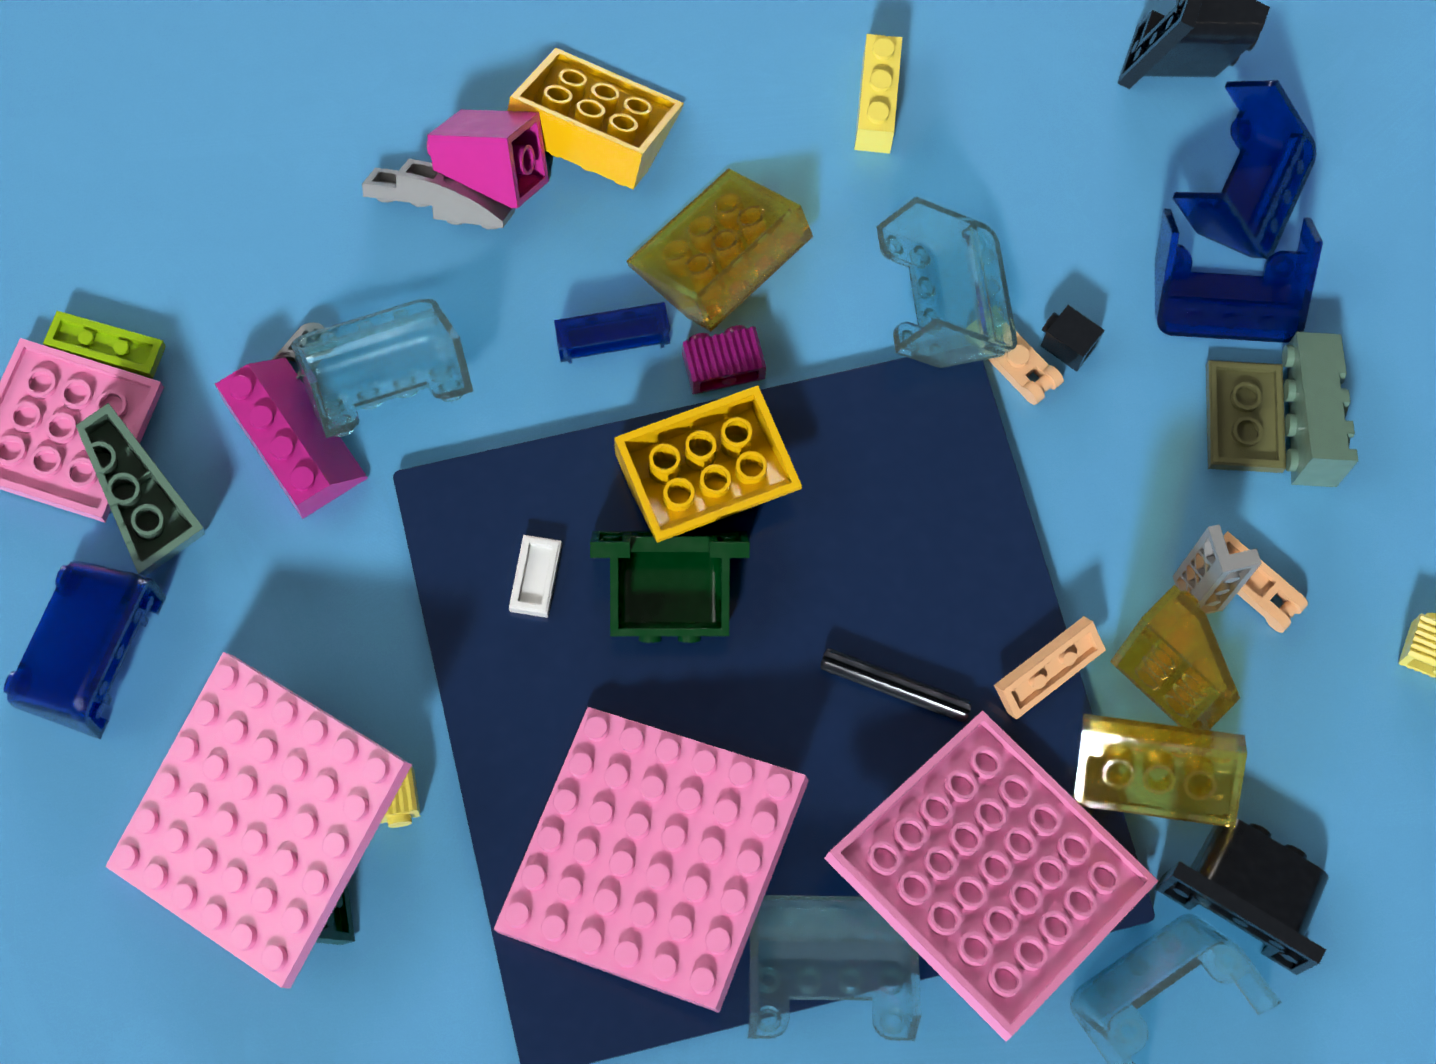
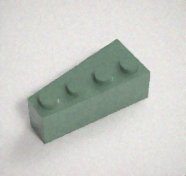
[1282,332,1359,487]
[75,403,205,580]

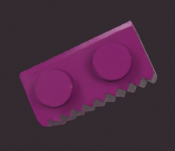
[682,325,766,395]

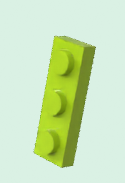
[43,311,166,379]

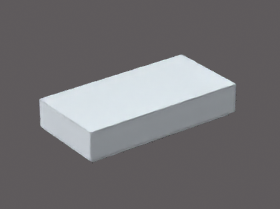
[509,535,562,618]

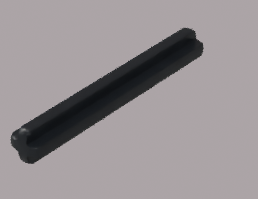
[820,648,972,722]

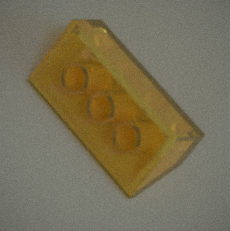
[1073,714,1247,828]

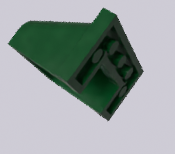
[590,531,750,643]

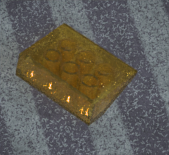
[626,168,813,332]
[1110,585,1240,742]

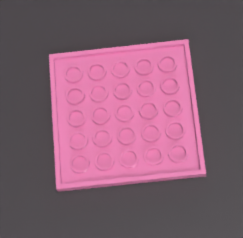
[105,652,412,989]
[494,707,809,1013]
[824,710,1158,1041]

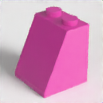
[427,109,549,208]

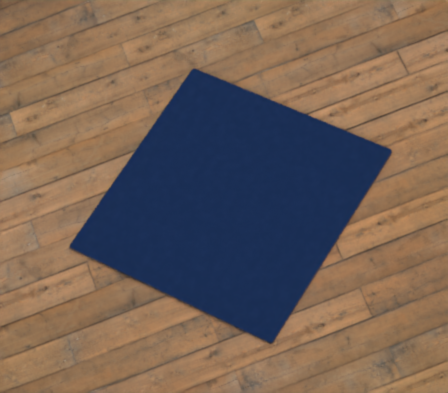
[393,343,1155,1064]

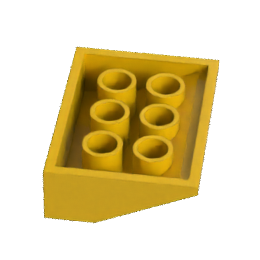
[507,48,684,190]
[614,385,802,543]

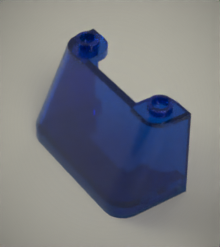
[4,560,166,739]

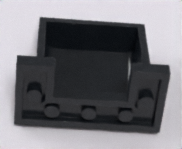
[1117,0,1270,89]
[1155,815,1329,975]

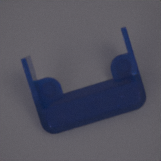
[1172,80,1316,259]
[1154,209,1323,343]

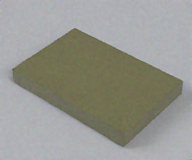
[1206,360,1286,473]

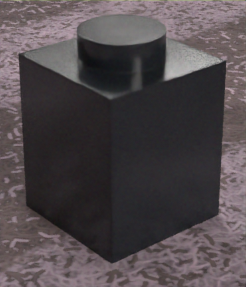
[1041,305,1105,372]

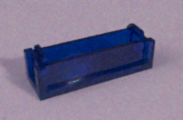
[554,302,670,364]

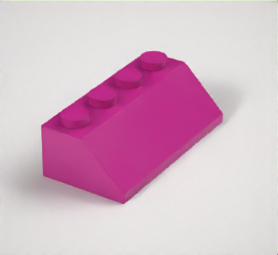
[215,358,368,519]

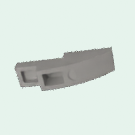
[362,159,515,229]

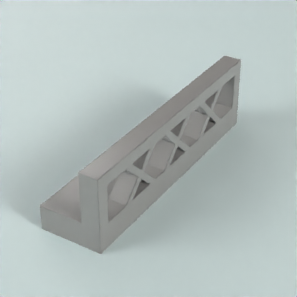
[1173,524,1262,619]

